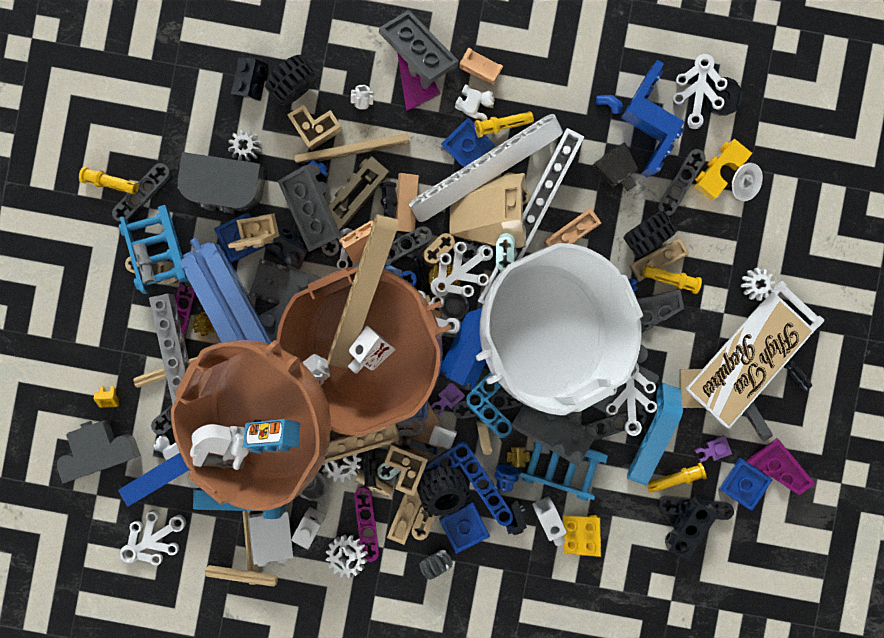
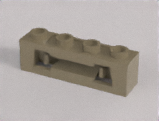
[327,156,390,231]

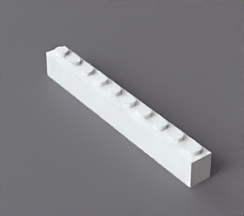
[477,128,584,304]

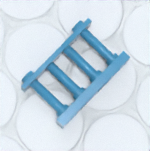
[119,205,189,294]
[519,441,608,501]

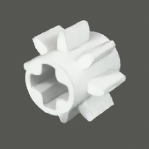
[350,85,374,109]

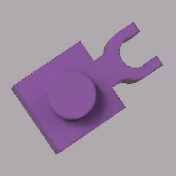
[430,382,465,415]
[694,435,732,463]

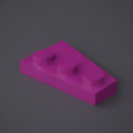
[397,52,440,112]
[747,438,815,495]

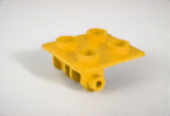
[563,515,601,557]

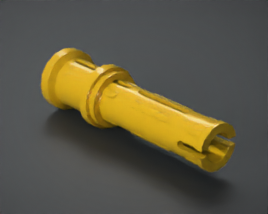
[474,111,534,138]
[79,166,139,195]
[642,265,702,294]
[647,463,707,493]

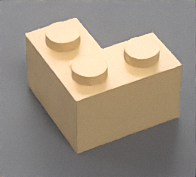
[287,104,343,151]
[384,443,428,496]

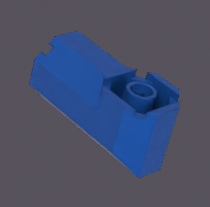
[440,308,486,389]

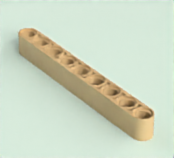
[327,215,398,369]

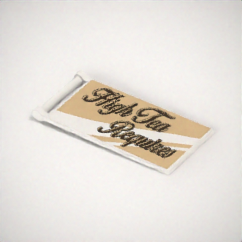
[686,280,824,428]

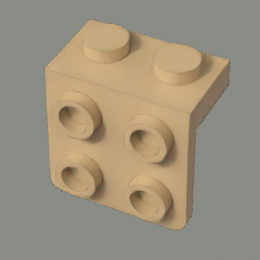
[228,214,279,251]

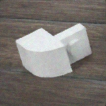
[190,424,232,467]

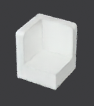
[428,424,457,449]

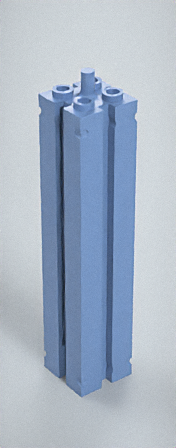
[179,238,272,344]

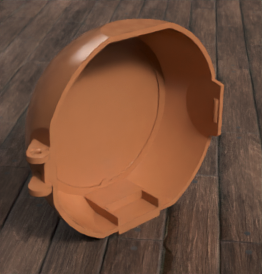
[276,267,452,436]
[171,340,331,511]

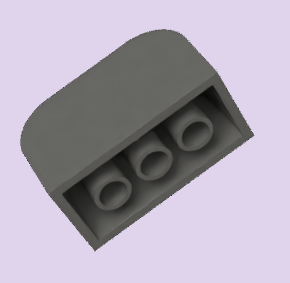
[178,152,267,214]

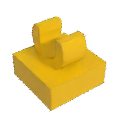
[94,386,119,408]

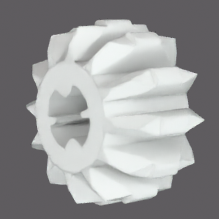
[228,130,261,162]
[741,268,776,301]

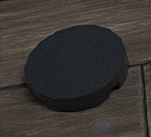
[704,77,743,116]
[400,436,438,455]

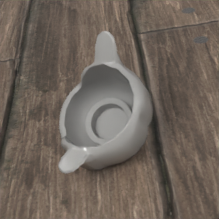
[439,289,469,320]
[299,472,327,507]

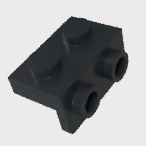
[231,57,268,101]
[266,226,309,270]
[506,499,528,535]

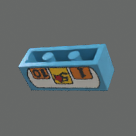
[243,419,301,453]

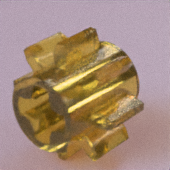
[191,312,214,336]
[507,446,530,467]

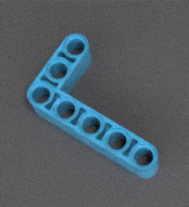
[466,372,512,438]
[627,382,683,486]
[193,488,287,519]

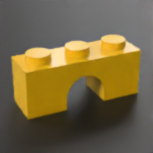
[694,139,752,200]

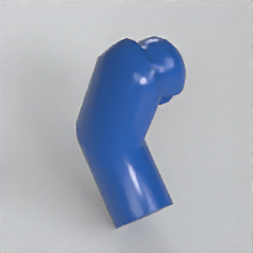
[596,95,623,114]

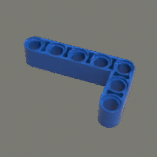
[421,442,513,526]
[118,453,189,507]

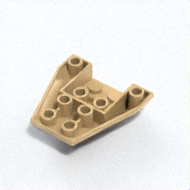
[450,173,526,249]

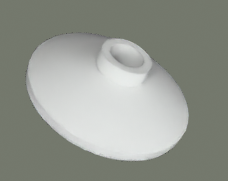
[732,163,763,201]

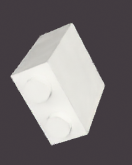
[248,510,293,566]

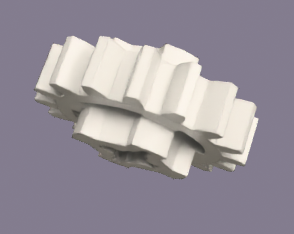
[322,454,362,482]
[326,535,368,578]

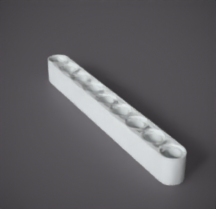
[409,114,563,222]

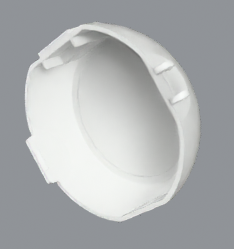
[475,243,643,415]

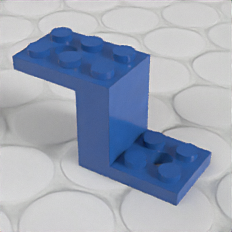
[621,60,685,178]

